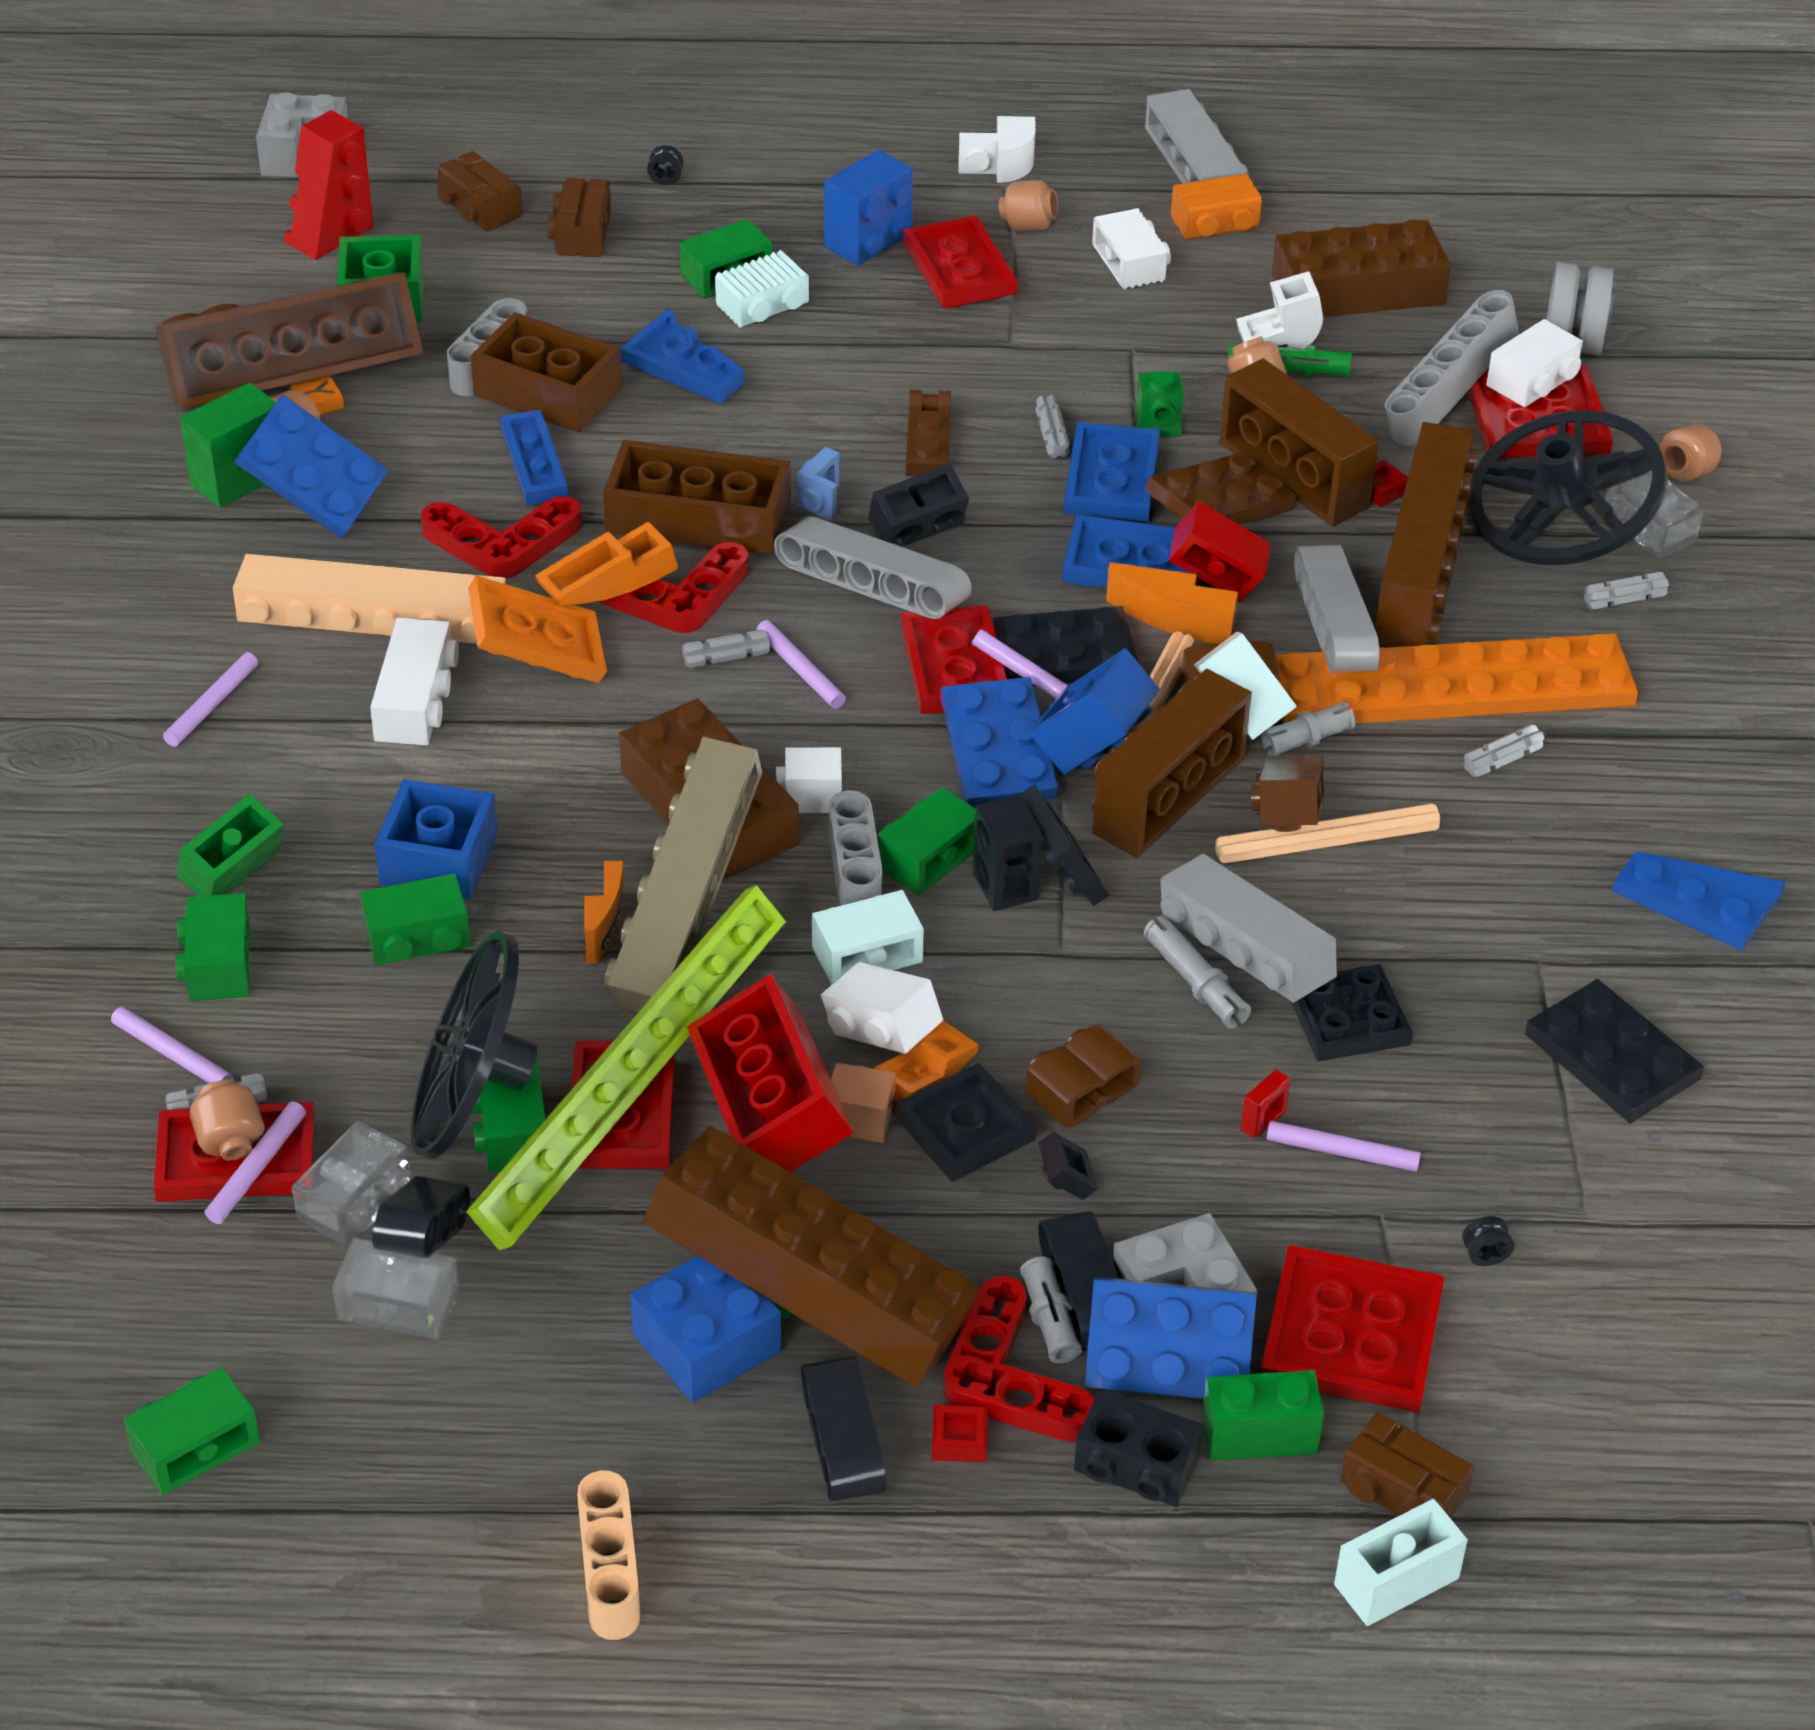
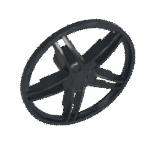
[1469,410,1667,565]
[411,931,537,1159]

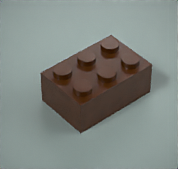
[470,312,622,432]

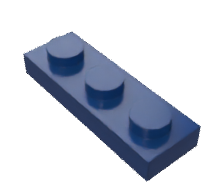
[500,409,568,506]

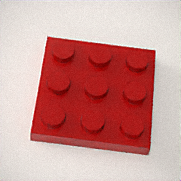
[1467,365,1613,459]
[1260,1244,1445,1413]

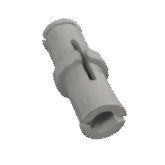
[1261,701,1355,756]
[1020,1256,1082,1364]

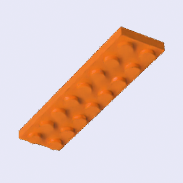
[1275,633,1638,724]

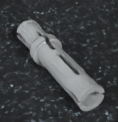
[1143,915,1251,1029]

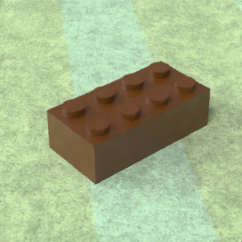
[1272,220,1451,317]
[1219,358,1379,527]
[603,440,791,555]
[1091,668,1252,858]
[619,698,799,880]

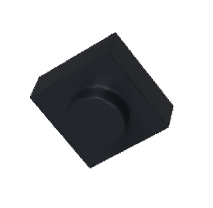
[1038,1132,1098,1200]

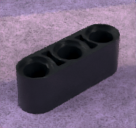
[372,1176,470,1259]
[1038,1211,1119,1348]
[801,1356,886,1502]

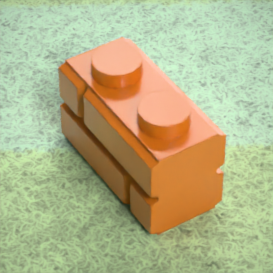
[1171,174,1262,240]

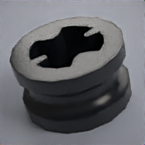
[647,145,684,185]
[1462,1216,1515,1266]

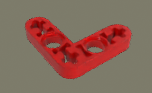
[420,496,582,579]
[597,542,749,633]
[943,1276,1094,1442]

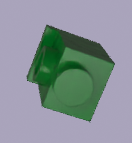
[1135,371,1184,438]

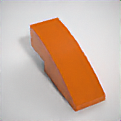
[535,522,678,606]
[1106,562,1238,644]

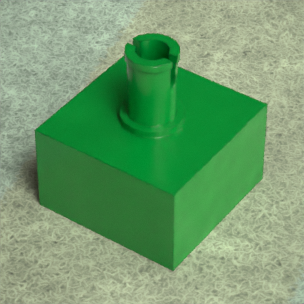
[180,382,276,508]

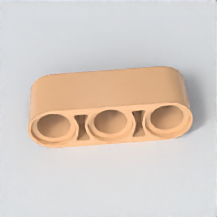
[577,1470,640,1640]

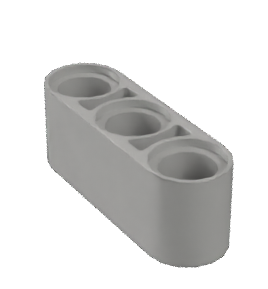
[447,298,527,397]
[829,790,882,906]

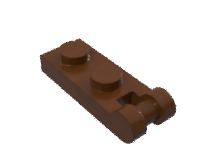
[906,389,951,477]

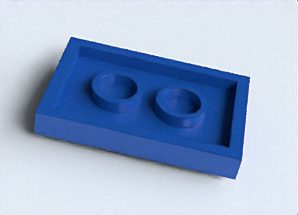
[234,394,388,538]
[1064,422,1160,522]
[1062,514,1189,588]
[940,677,1058,808]
[1084,1277,1256,1399]

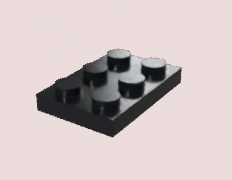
[993,606,1140,687]
[1525,978,1704,1124]

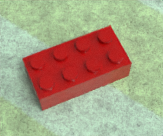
[687,974,854,1173]

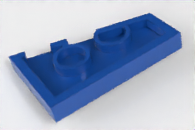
[621,309,744,404]
[1612,851,1786,950]

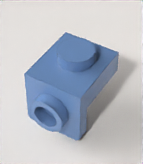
[797,446,840,520]

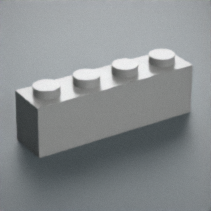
[1145,89,1249,184]
[1160,854,1337,1003]

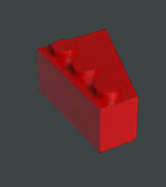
[284,110,374,260]

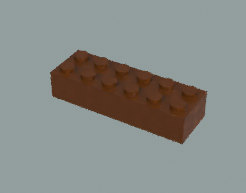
[155,272,423,409]
[1375,422,1479,648]
[643,1125,982,1389]

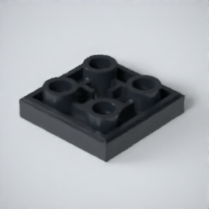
[1291,964,1413,1062]

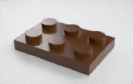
[1146,453,1297,524]

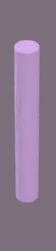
[757,620,846,709]
[972,629,1068,699]
[163,652,258,747]
[111,1006,234,1083]
[205,1102,306,1224]
[1266,1121,1421,1172]

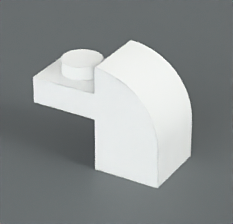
[958,116,1035,183]
[1236,271,1323,349]

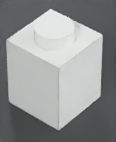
[776,747,842,813]

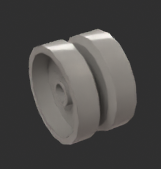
[1546,260,1614,357]

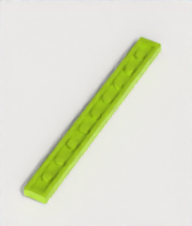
[466,885,786,1250]

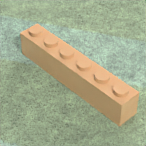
[233,554,506,644]

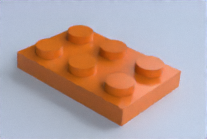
[468,575,607,683]

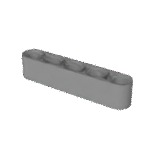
[1385,290,1518,446]
[774,516,972,619]
[1294,544,1379,673]

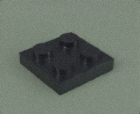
[1020,784,1109,906]
[895,1063,1037,1182]

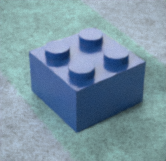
[824,149,913,266]
[1029,648,1160,775]
[375,779,498,899]
[630,1256,781,1403]

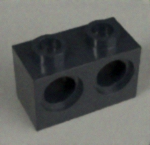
[868,464,969,547]
[973,794,1042,911]
[1074,1388,1204,1507]

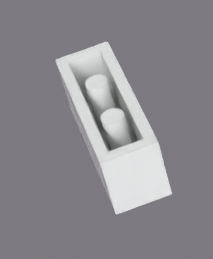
[370,618,459,745]

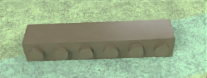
[604,737,762,1012]

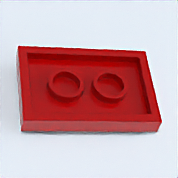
[903,215,1018,308]
[900,605,1007,714]
[571,1041,676,1169]
[153,1101,316,1202]

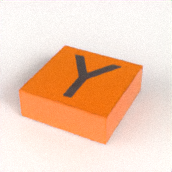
[290,375,344,415]

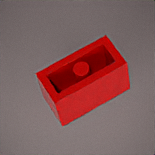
[1168,501,1271,602]

